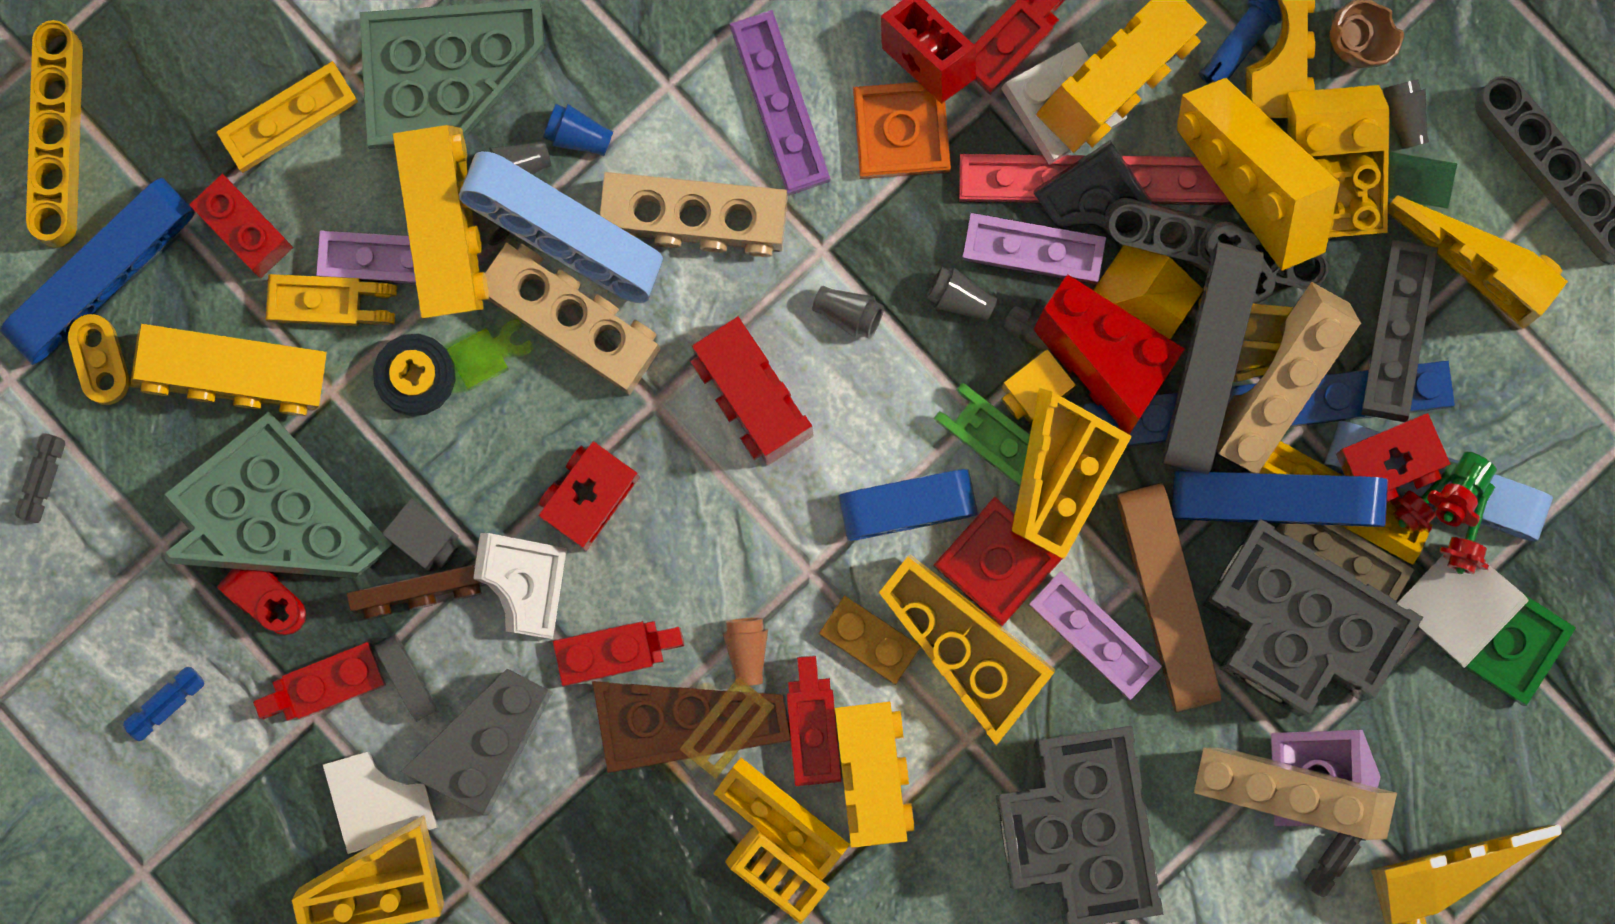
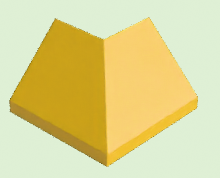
[1094,245,1204,339]

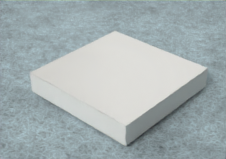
[1396,554,1529,668]

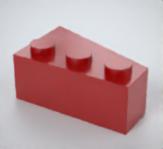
[1033,274,1185,435]

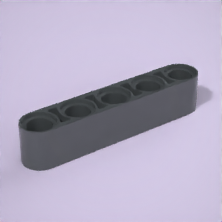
[1475,76,1615,265]
[1104,198,1328,289]
[1162,242,1264,475]

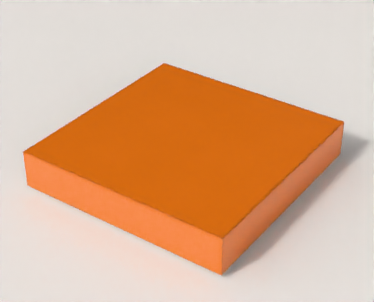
[853,82,951,179]

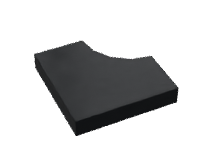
[1034,140,1154,232]

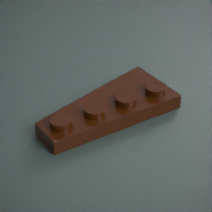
[592,681,791,773]

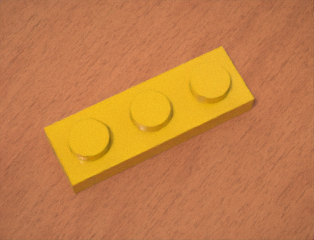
[217,61,359,173]
[713,757,850,881]

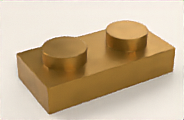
[819,595,921,685]

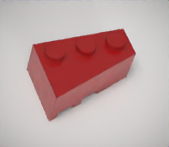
[690,316,814,466]

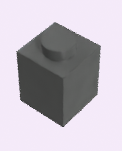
[382,498,459,572]

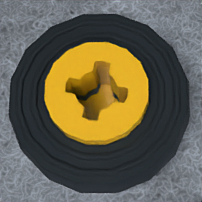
[373,333,456,416]

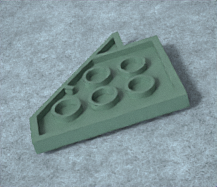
[359,0,545,149]
[163,412,393,578]

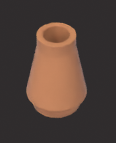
[722,617,768,686]

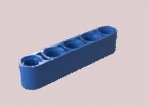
[0,178,195,365]
[1172,471,1388,527]

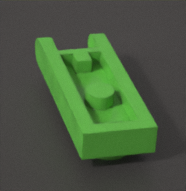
[933,383,1030,487]

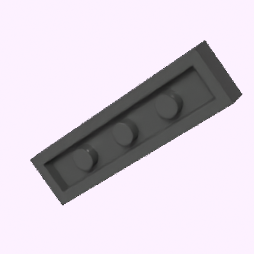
[1361,240,1438,422]

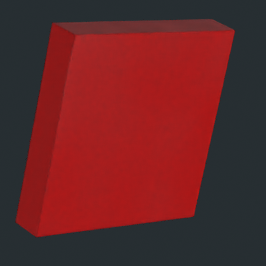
[933,497,1062,626]

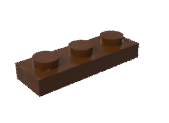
[347,565,487,620]

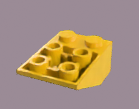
[1288,85,1389,238]

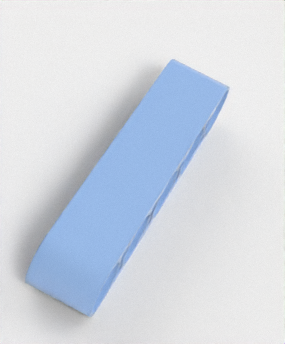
[459,151,663,303]
[1324,421,1553,542]

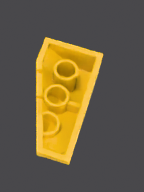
[1388,195,1568,329]
[1371,825,1562,924]

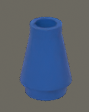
[543,104,613,157]

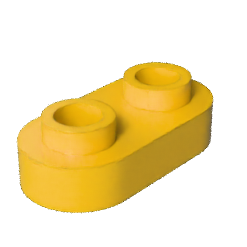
[68,314,130,405]

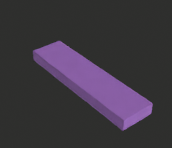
[730,10,831,196]

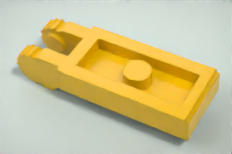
[265,274,397,326]

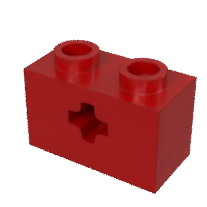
[881,0,976,104]
[189,173,294,278]
[1336,413,1451,502]
[538,441,640,551]

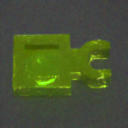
[447,319,534,391]

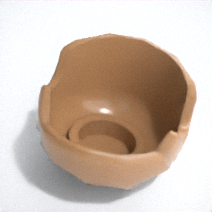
[1330,0,1404,68]

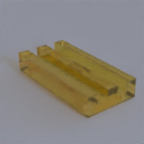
[679,677,775,779]

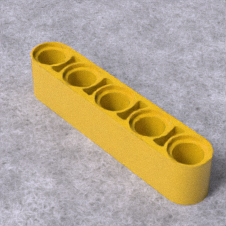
[26,20,83,248]

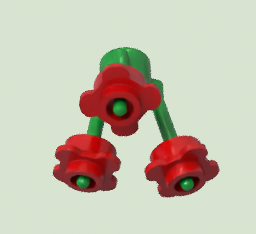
[1390,451,1497,574]

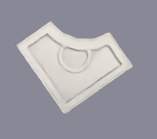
[473,533,567,639]
[323,752,439,854]

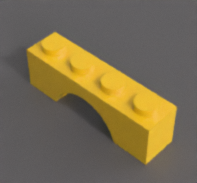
[1245,0,1315,118]

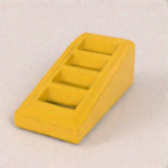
[725,826,830,924]

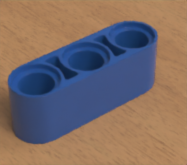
[838,469,978,541]

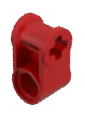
[217,569,306,635]

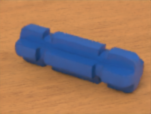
[123,667,204,741]

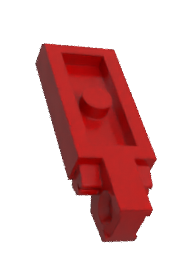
[974,0,1065,95]
[553,621,684,687]
[253,642,386,721]
[787,655,842,786]

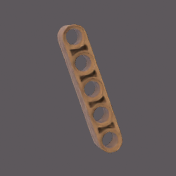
[1117,483,1221,713]

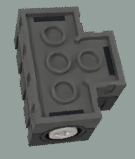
[1203,519,1423,717]
[996,726,1164,924]

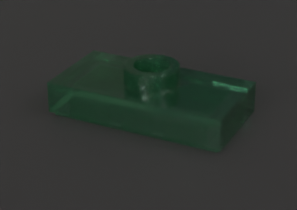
[1388,152,1458,209]

